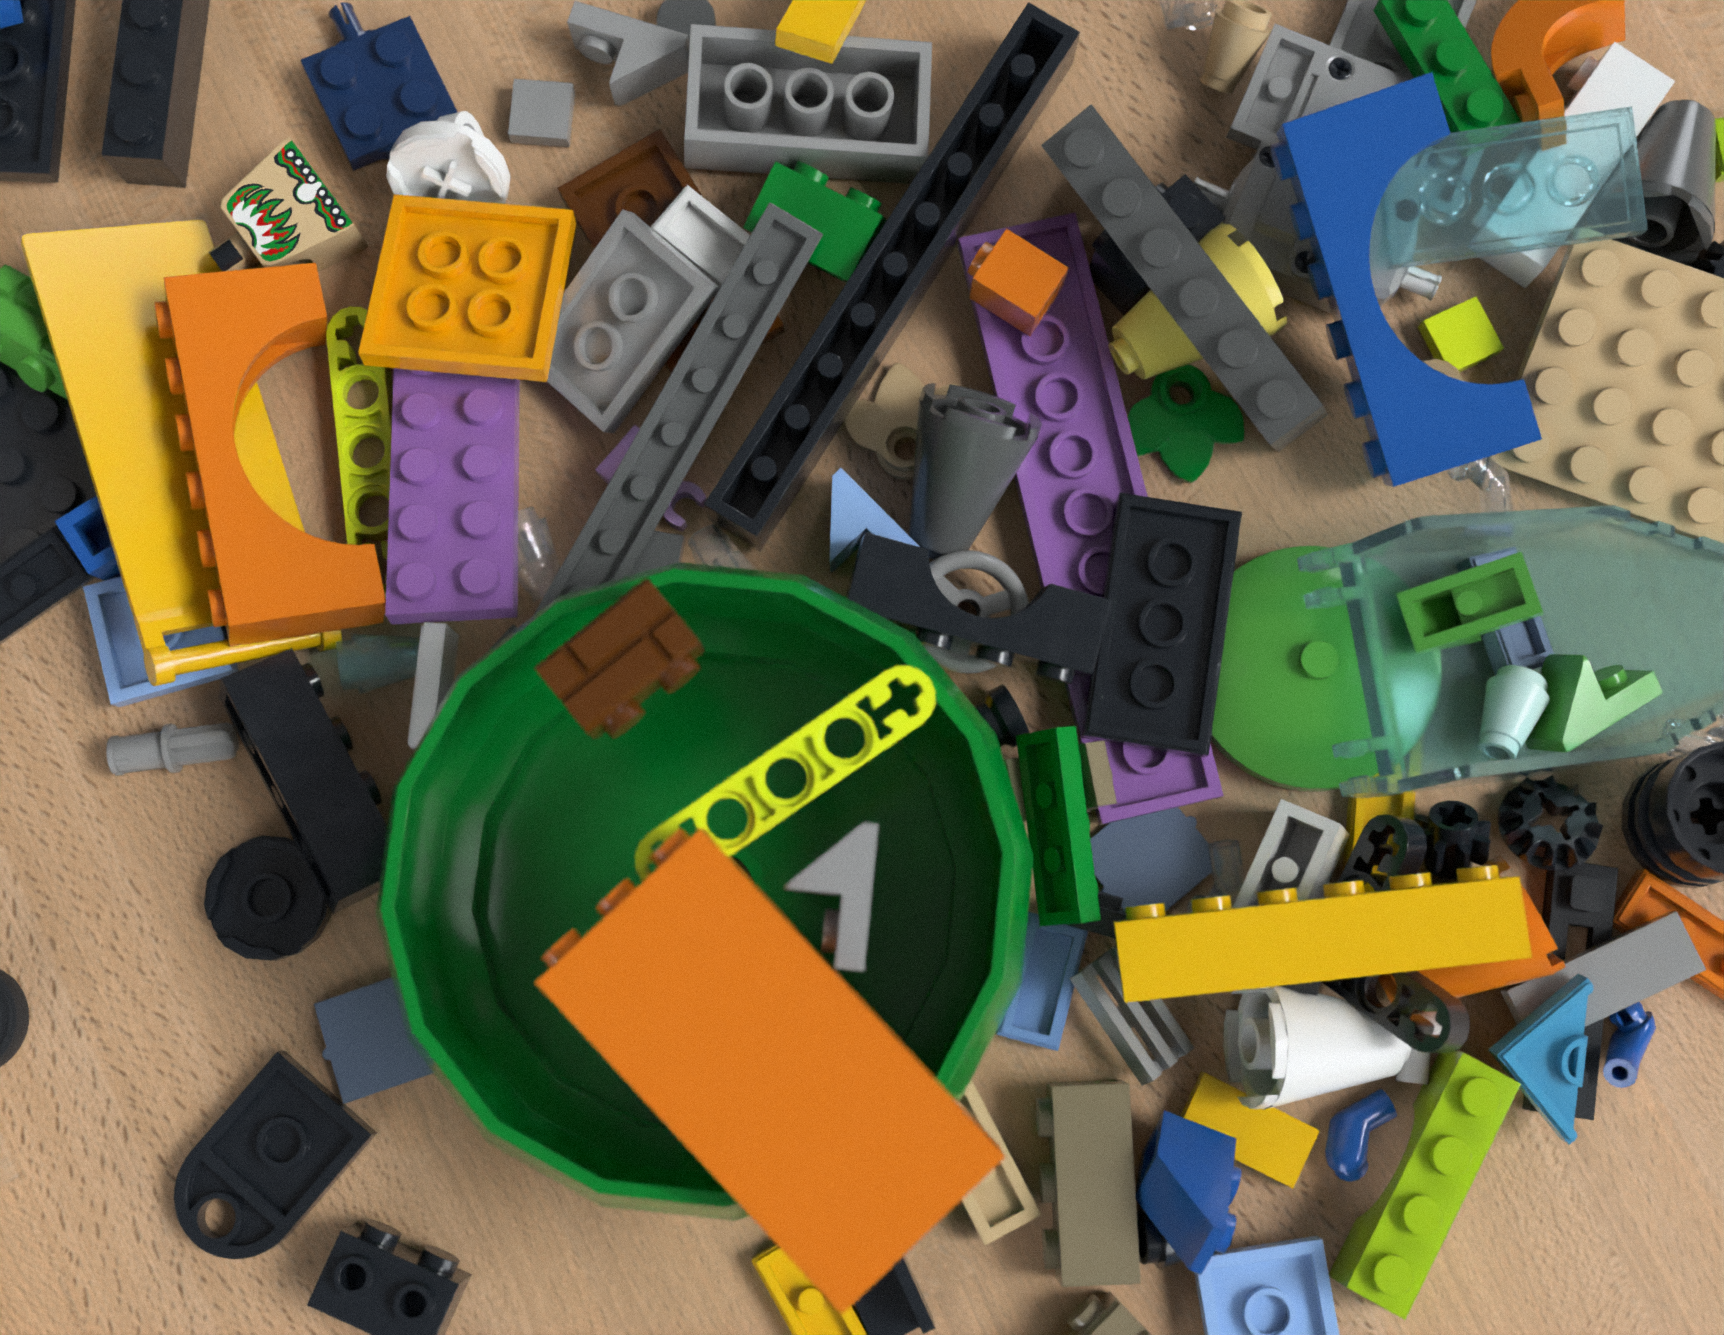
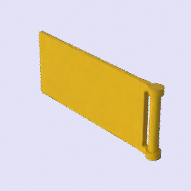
[21,220,342,686]

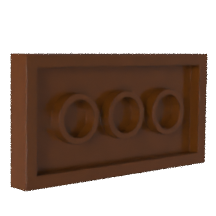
[557,129,785,374]

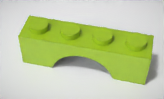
[1329,1051,1521,1320]

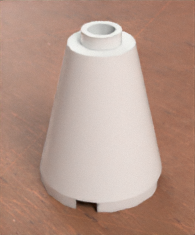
[1223,986,1411,1109]

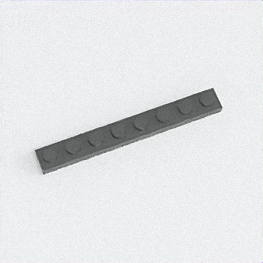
[533,202,823,616]

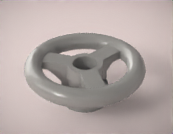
[909,550,1028,674]

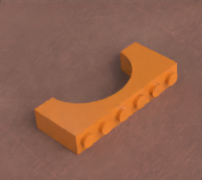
[154,263,386,647]

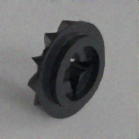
[1498,774,1604,871]

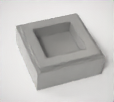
[508,79,575,147]

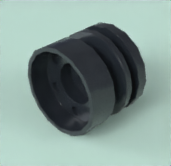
[1621,741,1724,889]

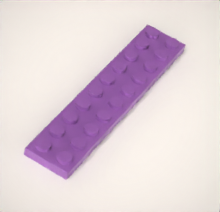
[958,213,1224,825]

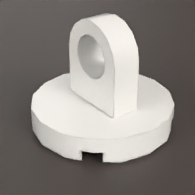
[386,111,511,204]

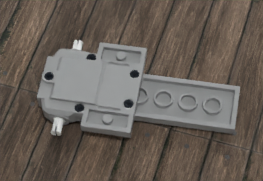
[1194,0,1484,314]

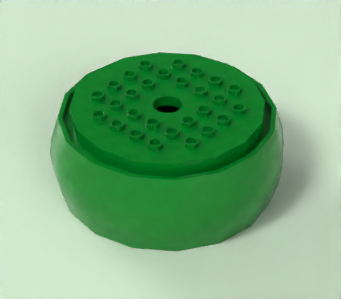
[376,562,1034,1221]

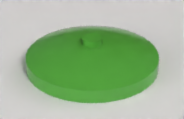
[1211,546,1438,792]

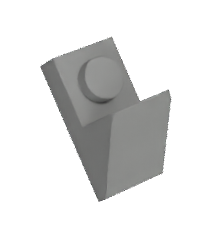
[567,1,690,106]
[784,823,878,971]

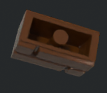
[534,577,705,740]

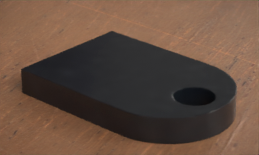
[174,1051,377,1259]

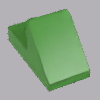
[1396,551,1544,654]
[1525,654,1663,753]

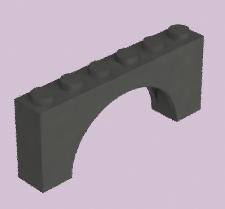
[1041,104,1328,452]

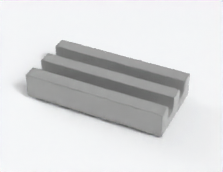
[1070,946,1194,1086]

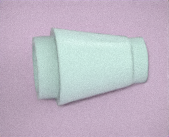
[1477,665,1550,763]

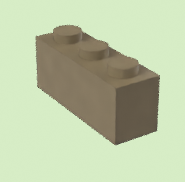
[1036,1080,1141,1287]

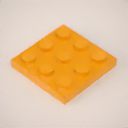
[358,194,577,382]

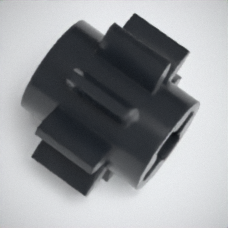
[1414,801,1491,879]

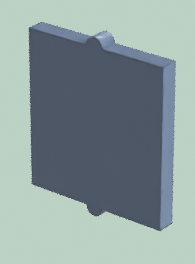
[1090,808,1224,911]
[314,977,434,1104]

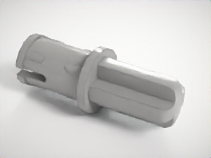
[106,723,239,776]

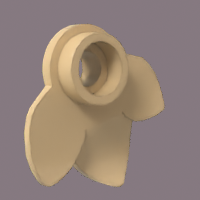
[845,363,960,480]

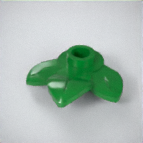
[1127,364,1244,483]

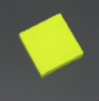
[1418,296,1504,372]

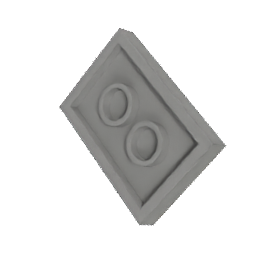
[547,209,720,433]

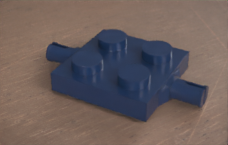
[300,2,458,171]

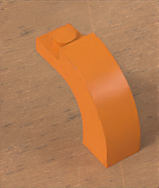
[1491,0,1625,153]

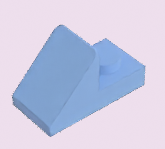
[830,468,920,572]

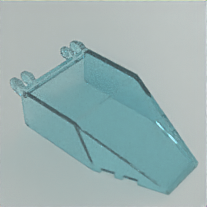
[1297,505,1724,798]

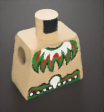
[209,137,368,272]

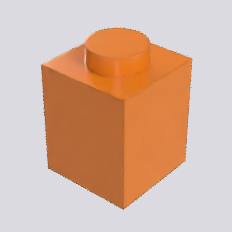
[967,228,1069,337]

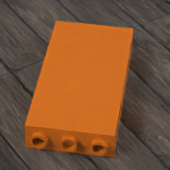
[535,828,1005,1315]

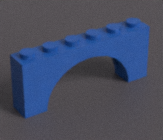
[1271,72,1542,487]

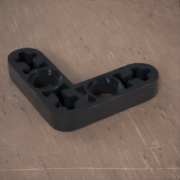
[1321,814,1470,1053]

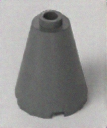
[1586,99,1716,265]
[909,383,1042,560]

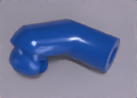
[1603,1001,1656,1088]
[1325,1089,1398,1182]

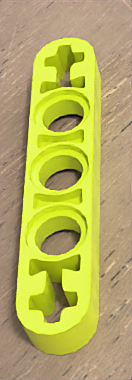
[326,306,393,598]
[635,666,935,881]

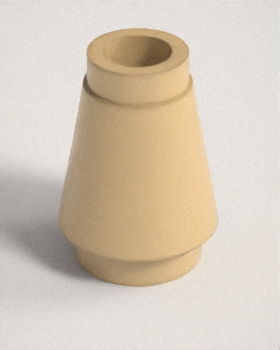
[1200,0,1272,93]

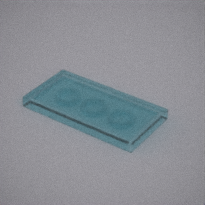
[1380,106,1648,270]

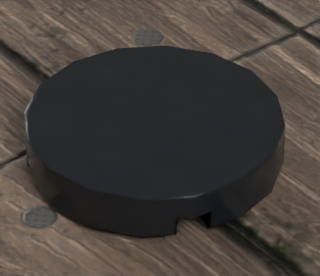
[204,835,332,961]

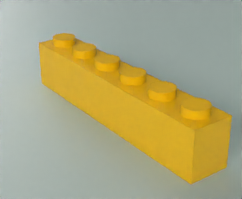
[1113,865,1532,1003]

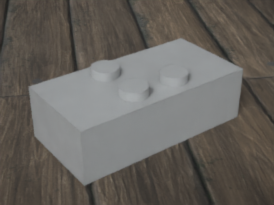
[684,24,932,184]

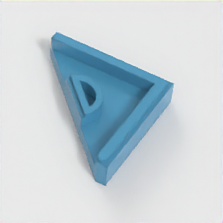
[1488,974,1594,1145]

